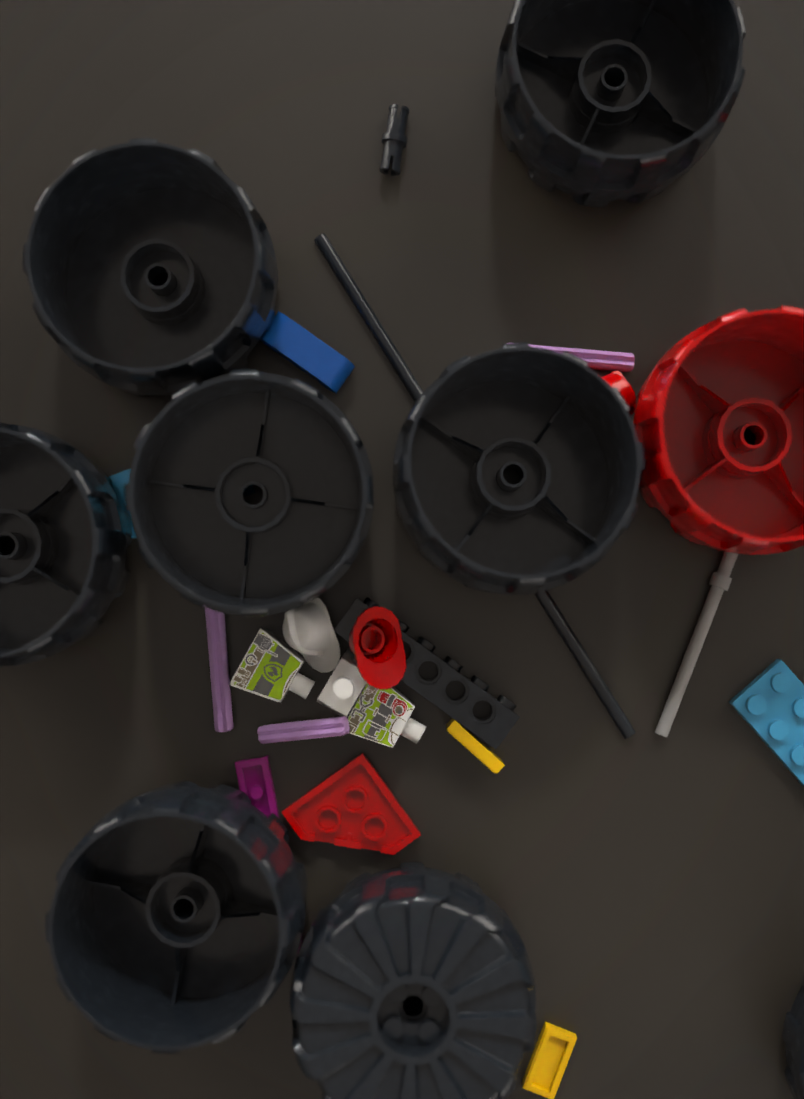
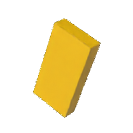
[446,718,505,774]
[521,1022,577,1099]

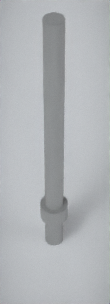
[655,552,738,737]

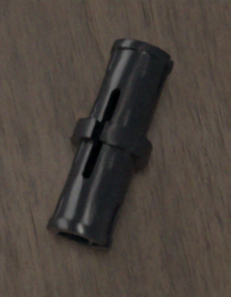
[379,104,410,176]

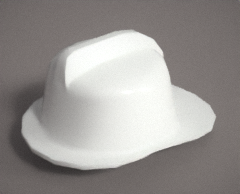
[282,597,341,673]

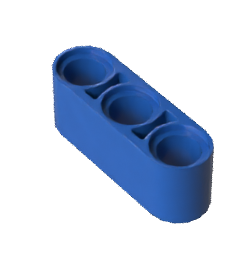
[260,311,355,394]

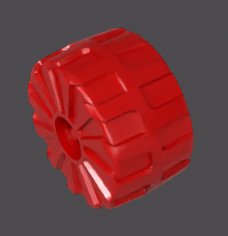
[633,305,804,555]

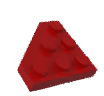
[281,752,421,855]

